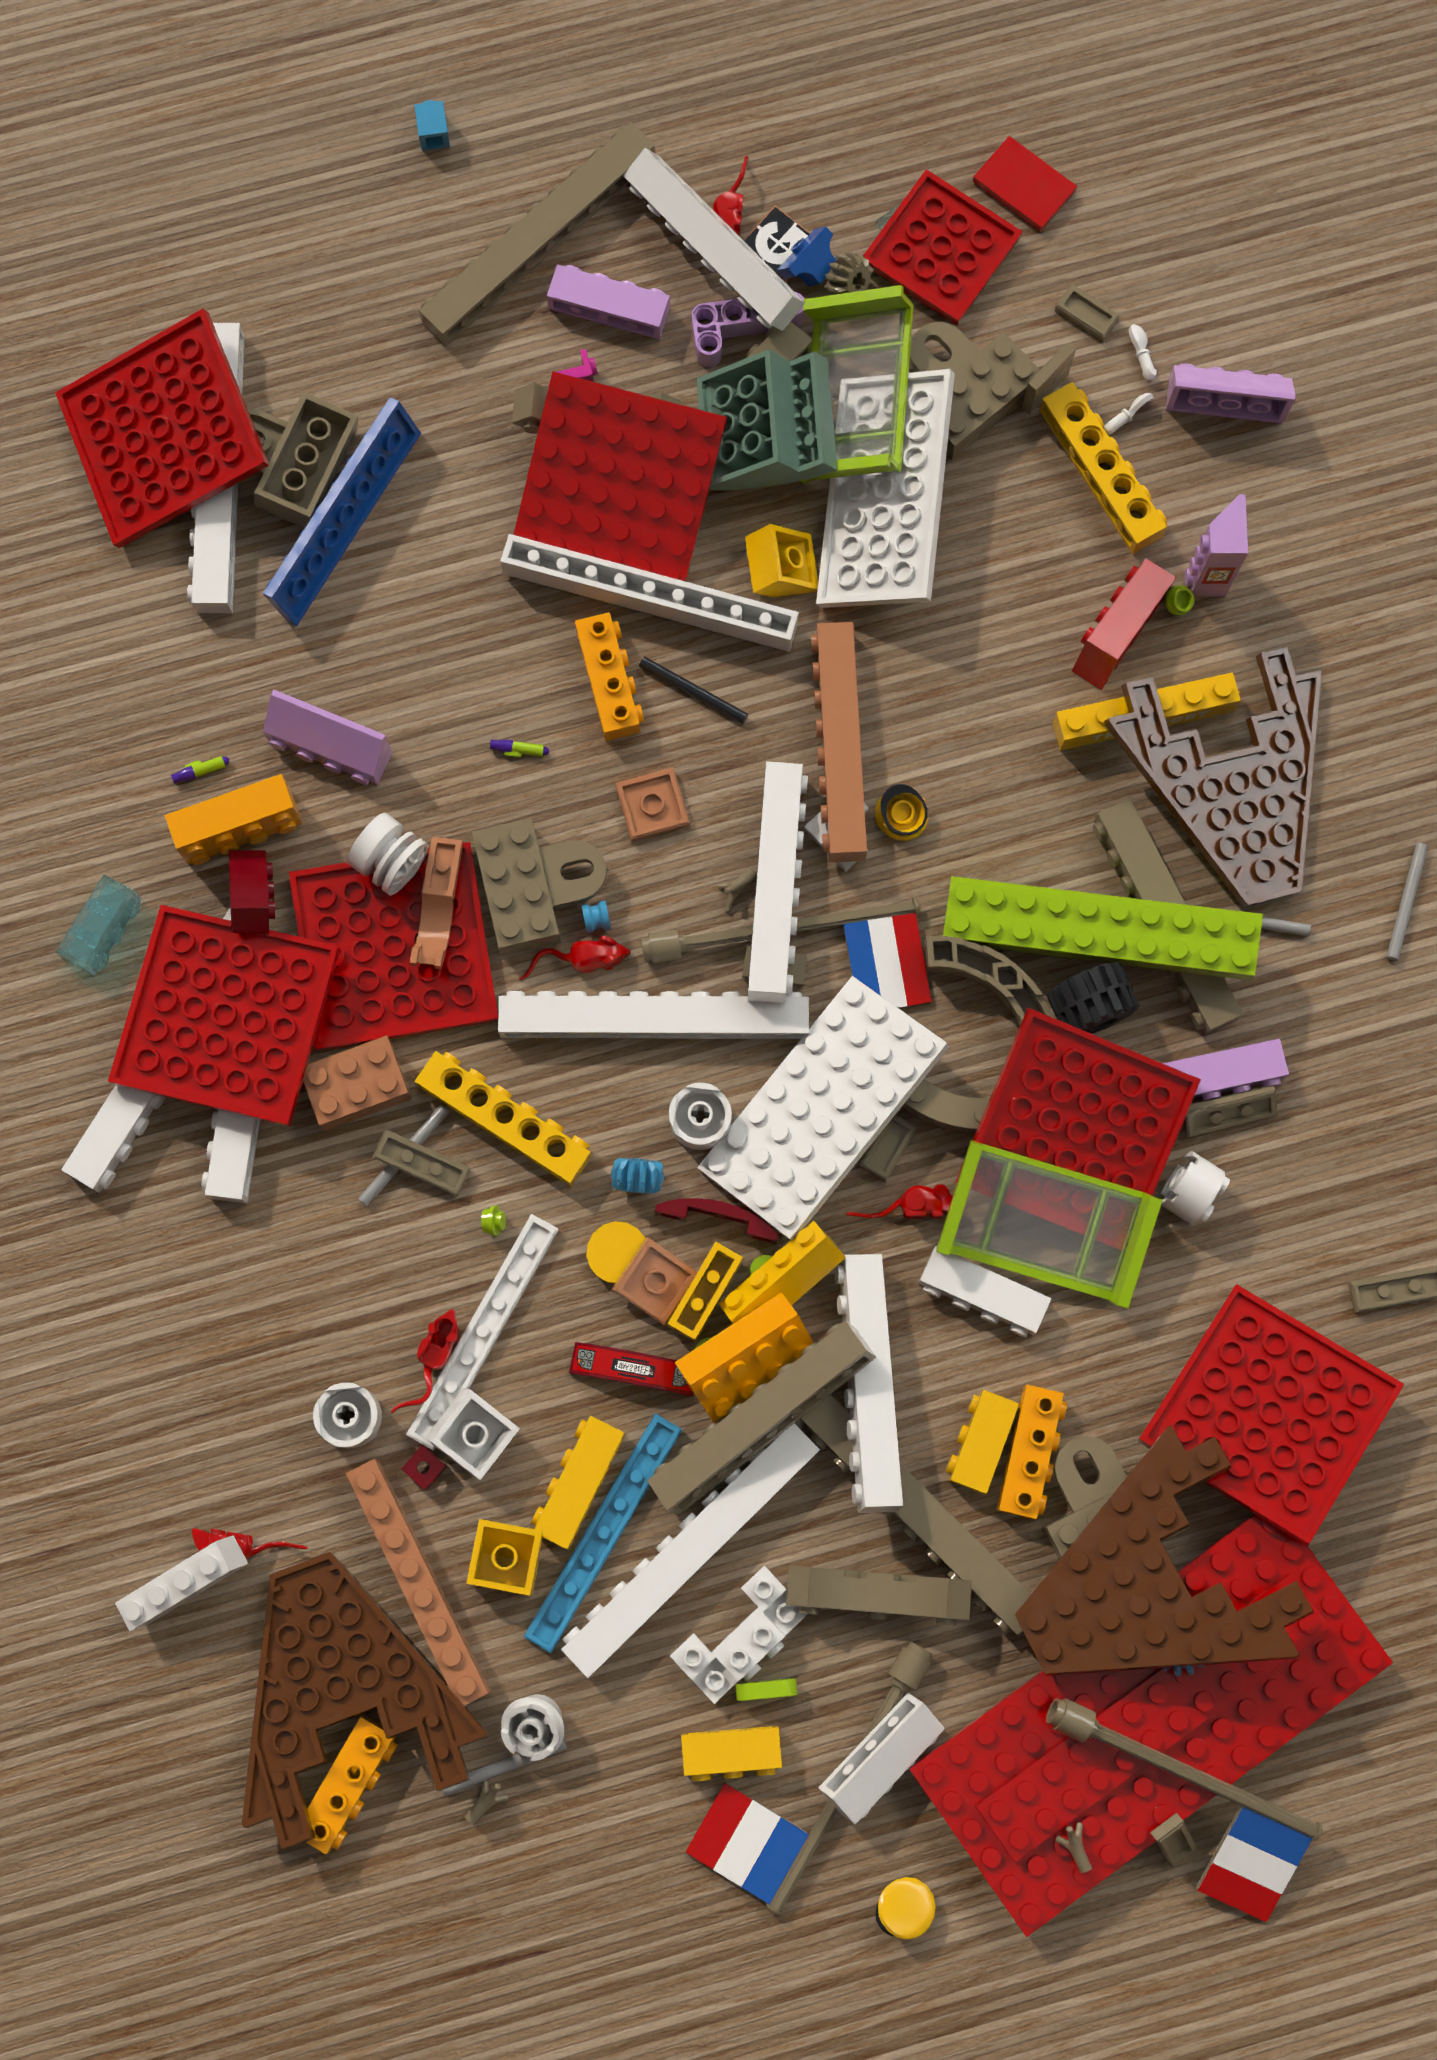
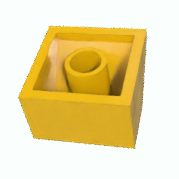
[745,524,818,597]
[466,1519,543,1596]

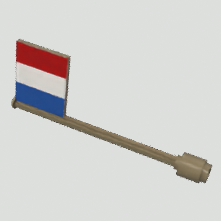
[685,1641,933,1916]
[1046,1698,1323,1922]

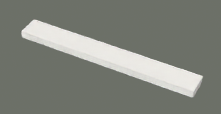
[406,1214,559,1451]

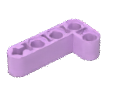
[692,292,805,368]

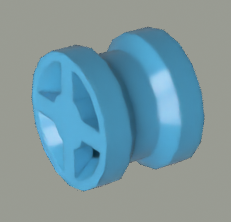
[582,900,611,935]

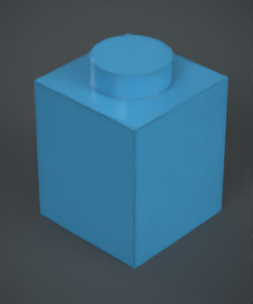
[414,100,450,151]

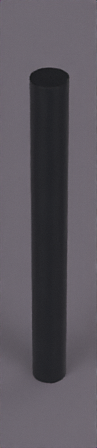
[639,656,749,724]

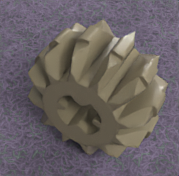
[825,252,874,295]

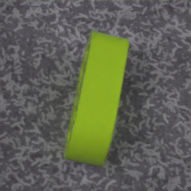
[735,1678,798,1701]

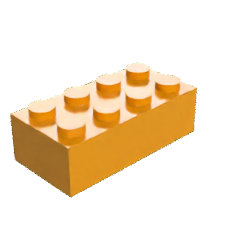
[164,774,303,865]
[675,1292,814,1423]

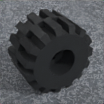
[1046,962,1140,1034]

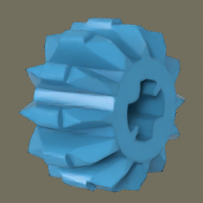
[611,1158,664,1193]

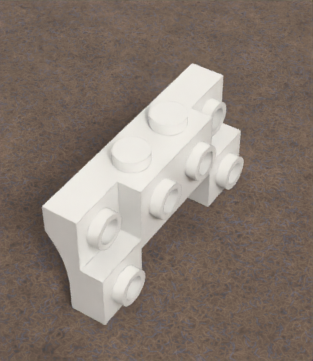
[670,1566,807,1704]

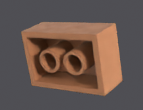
[303,1035,412,1131]

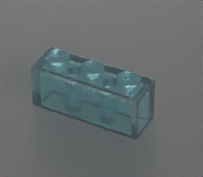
[56,874,142,977]

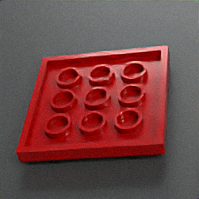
[863,169,1023,325]

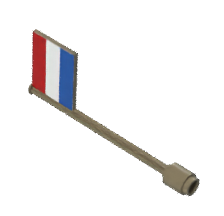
[641,898,931,1008]

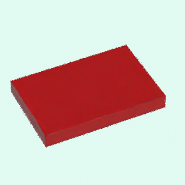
[972,136,1077,232]

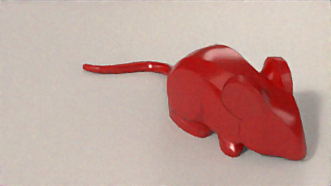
[713,156,748,237]
[519,936,631,980]
[846,1184,963,1219]
[391,1309,460,1413]
[192,1528,308,1560]

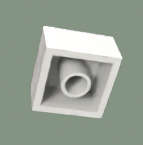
[425,1388,520,1480]

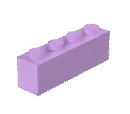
[547,264,670,340]
[1163,1039,1289,1101]

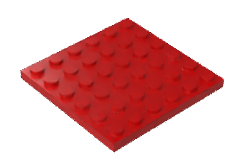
[55,308,270,548]
[513,371,728,582]
[289,842,499,1052]
[108,905,340,1127]
[955,1008,1201,1250]
[1138,1284,1404,1547]

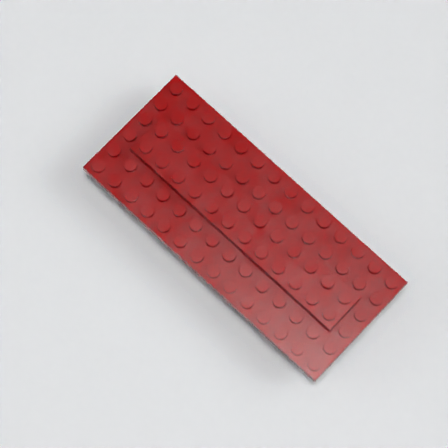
[909,1514,1393,1938]

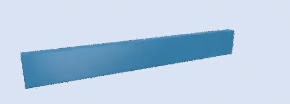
[524,1413,683,1653]

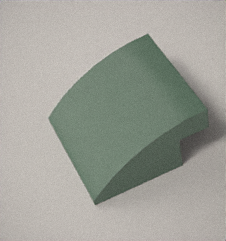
[697,349,837,490]

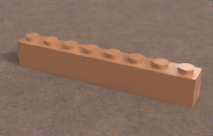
[811,622,867,862]
[346,1459,492,1705]

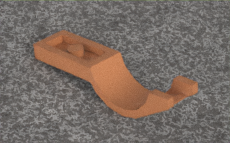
[410,837,463,969]

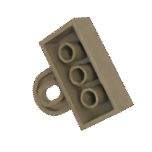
[910,322,1040,460]
[248,391,358,528]
[472,818,607,956]
[1042,1436,1190,1560]

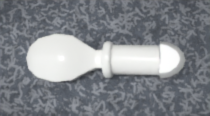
[1128,324,1157,380]
[1104,393,1154,436]

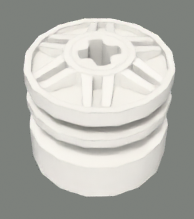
[347,812,429,896]

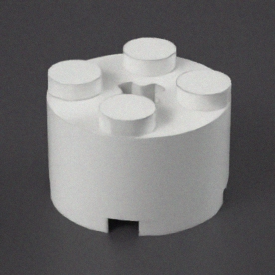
[669,1083,732,1150]
[1160,1151,1230,1224]
[313,1382,382,1449]

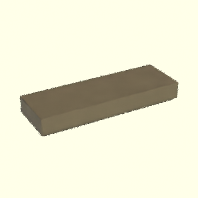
[1184,1085,1278,1137]
[372,1129,471,1196]
[1348,1266,1437,1313]

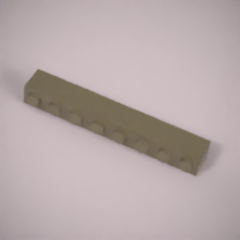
[1093,798,1243,1036]
[647,1321,876,1516]

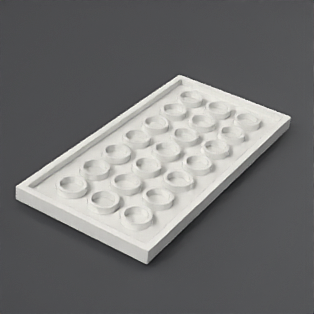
[816,369,955,608]
[697,976,949,1241]

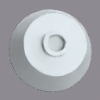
[501,1694,564,1761]

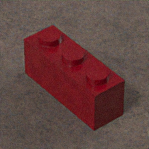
[228,850,275,933]

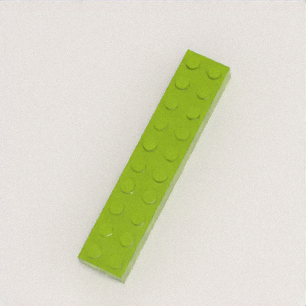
[943,876,1263,981]

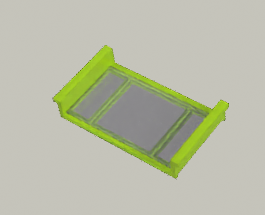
[801,285,914,485]
[936,1140,1163,1308]

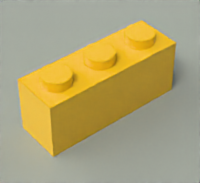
[668,1241,743,1343]
[945,1390,1019,1495]
[681,1726,782,1781]

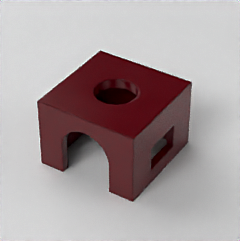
[401,1445,448,1491]

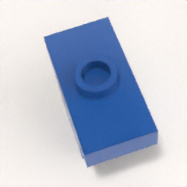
[776,226,835,287]

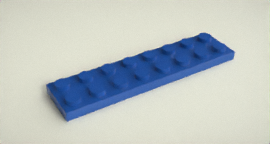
[263,397,421,626]

